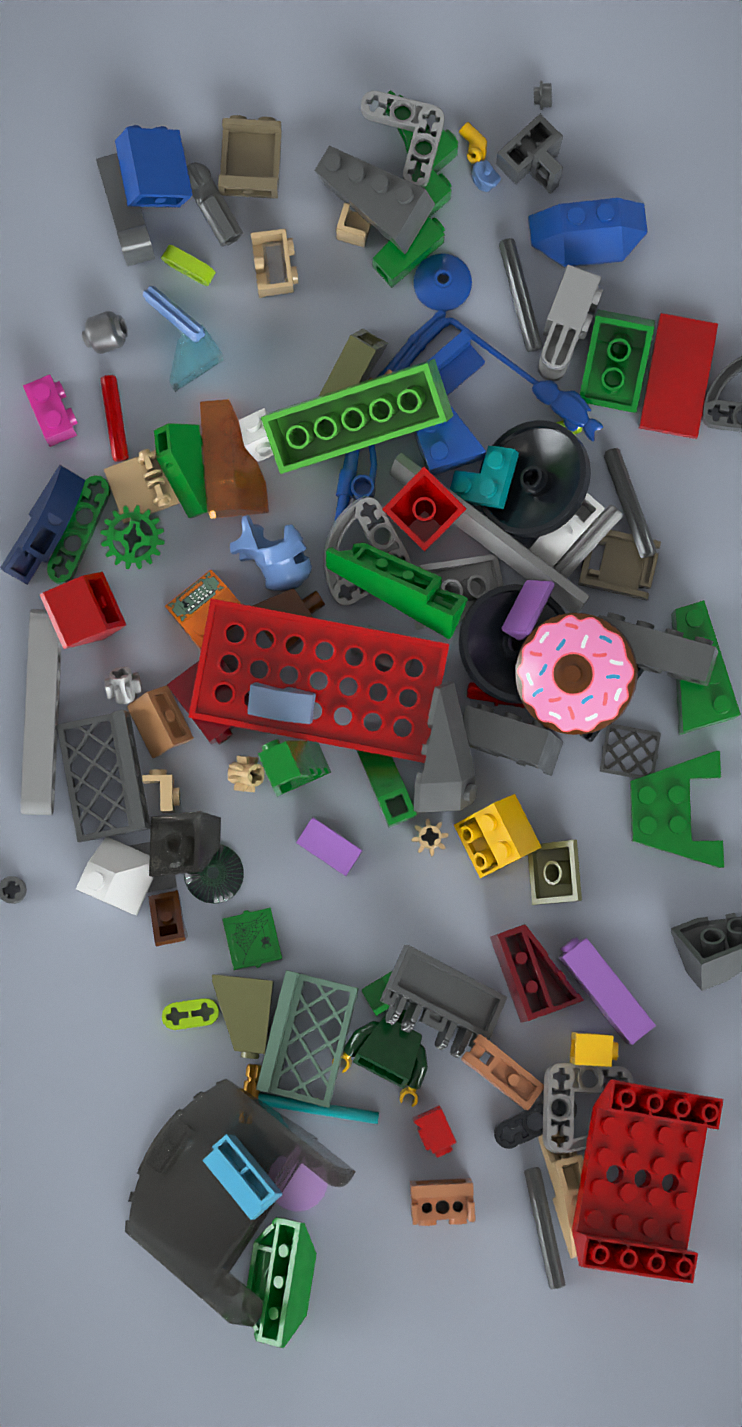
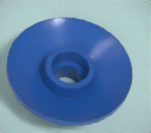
[413,254,472,311]

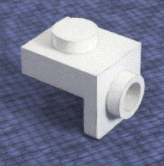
[239,408,273,462]

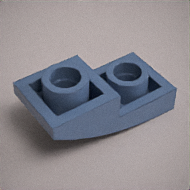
[247,682,316,724]

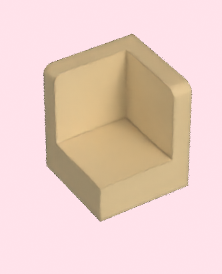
[336,202,371,248]

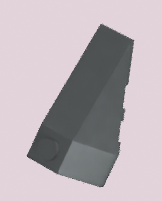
[671,913,742,991]

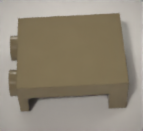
[218,115,282,199]

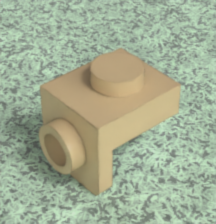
[142,769,180,813]

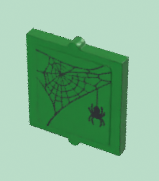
[222,907,282,970]

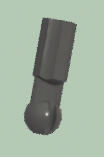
[187,163,243,247]

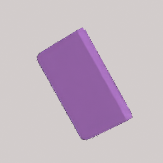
[502,580,555,641]
[296,817,363,876]

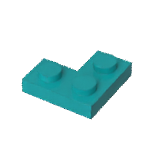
[450,445,519,509]

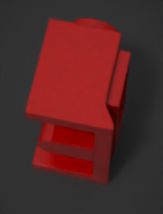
[412,1105,457,1158]

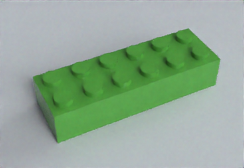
[261,359,454,474]

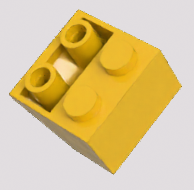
[454,794,542,878]

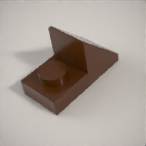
[148,890,188,947]

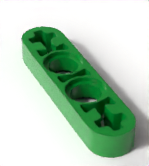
[47,475,111,585]

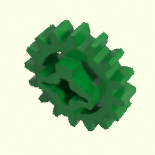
[100,504,165,569]

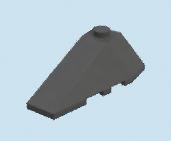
[414,681,478,813]

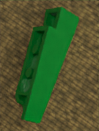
[326,542,468,639]

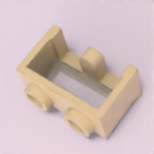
[251,229,299,298]

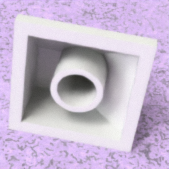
[76,837,161,916]

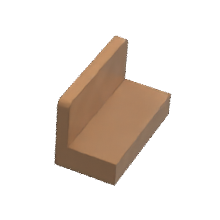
[127,685,194,758]

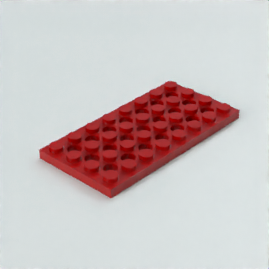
[188,598,450,763]

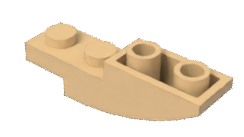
[538,1130,584,1259]

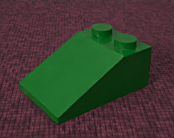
[580,309,655,413]

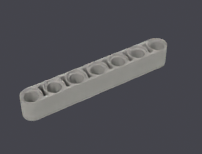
[21,609,62,815]

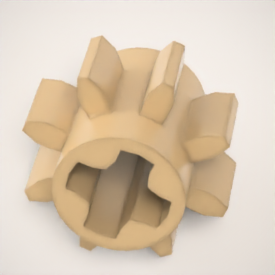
[227,755,264,792]
[411,818,449,857]

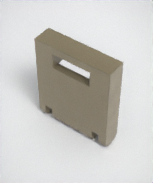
[578,530,661,600]

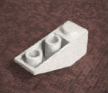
[529,493,605,568]

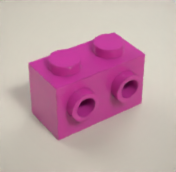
[23,374,78,447]

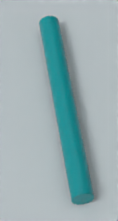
[258,1093,379,1124]

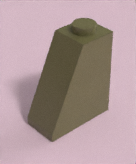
[319,329,388,396]
[212,974,274,1059]

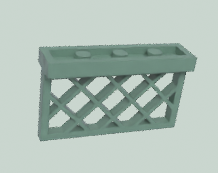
[256,970,359,1108]

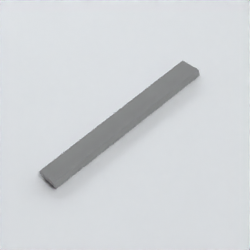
[389,453,589,613]

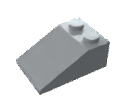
[414,554,504,630]

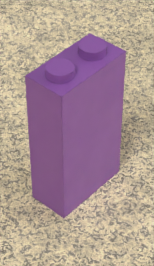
[558,937,656,1045]

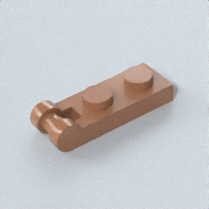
[461,1034,544,1111]

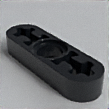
[494,1099,577,1149]

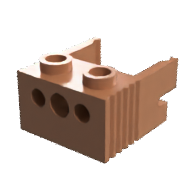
[410,1178,475,1226]

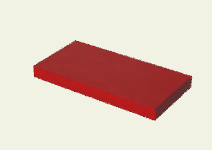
[639,313,718,439]

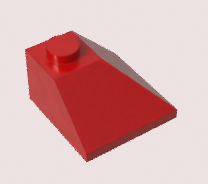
[382,467,467,552]

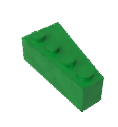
[671,600,741,735]
[257,739,332,797]

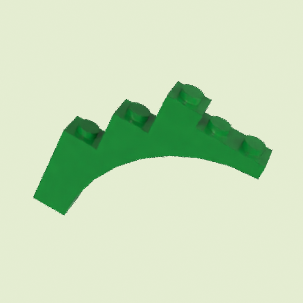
[372,90,458,288]

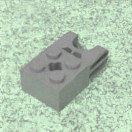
[538,265,604,382]

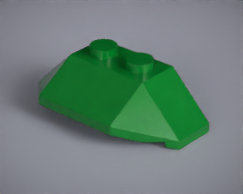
[244,1217,317,1348]

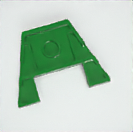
[630,751,724,868]

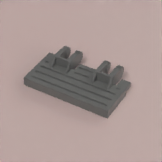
[380,945,507,1058]

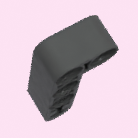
[96,153,155,266]

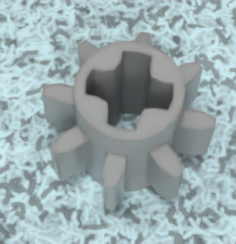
[104,667,142,704]

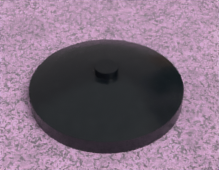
[479,420,591,538]
[458,584,566,704]

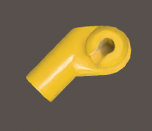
[459,122,487,164]

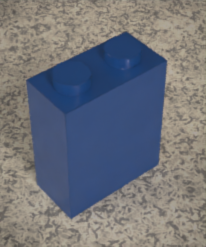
[115,125,193,207]

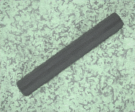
[499,238,542,352]
[604,448,656,558]
[524,1167,565,1289]

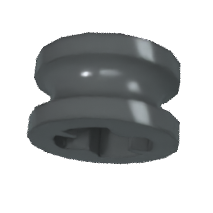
[0,876,27,904]

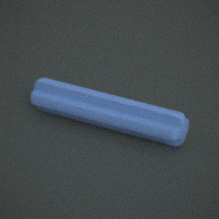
[143,286,205,342]

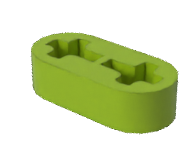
[161,245,216,286]
[162,998,220,1030]

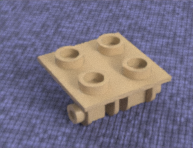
[103,449,179,524]

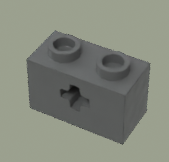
[496,113,558,184]

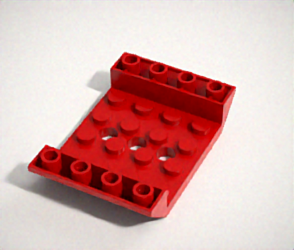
[572,1079,724,1284]

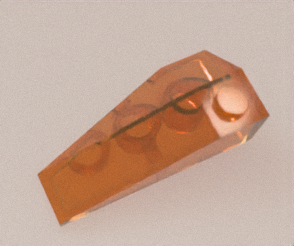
[200,399,269,518]

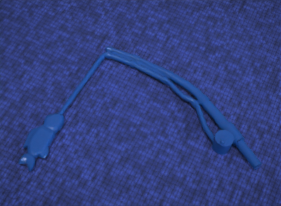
[334,309,603,522]

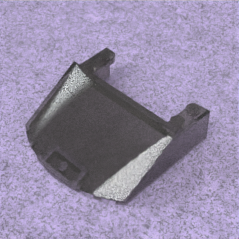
[125,1079,356,1327]

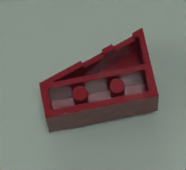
[490,924,585,1022]

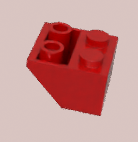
[40,571,127,649]

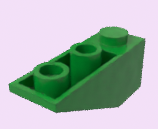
[154,423,208,518]
[356,750,417,828]

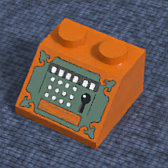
[165,569,241,651]

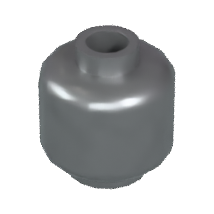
[82,311,128,354]

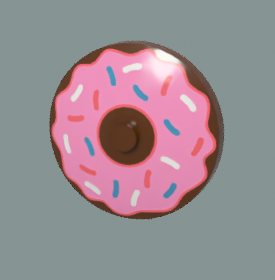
[515,613,638,735]

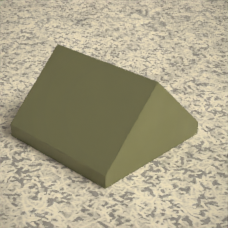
[528,840,582,905]

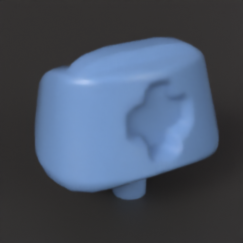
[471,160,501,192]

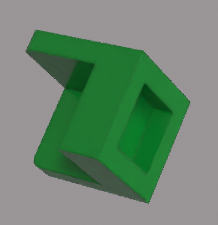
[362,971,392,1016]

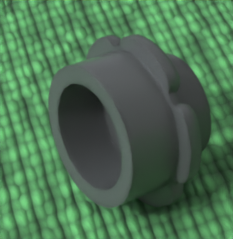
[534,81,552,110]

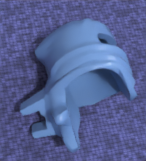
[230,515,312,591]

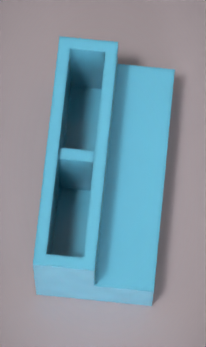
[202,1134,283,1220]

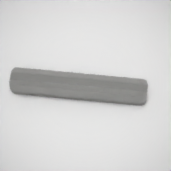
[554,505,623,578]

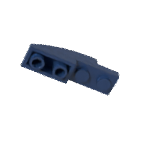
[0,465,85,585]

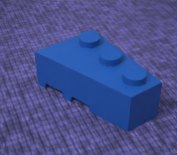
[413,405,486,476]

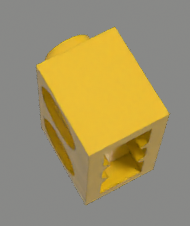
[570,1032,618,1067]

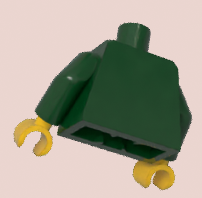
[332,1010,428,1107]

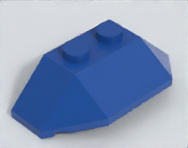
[528,198,648,268]

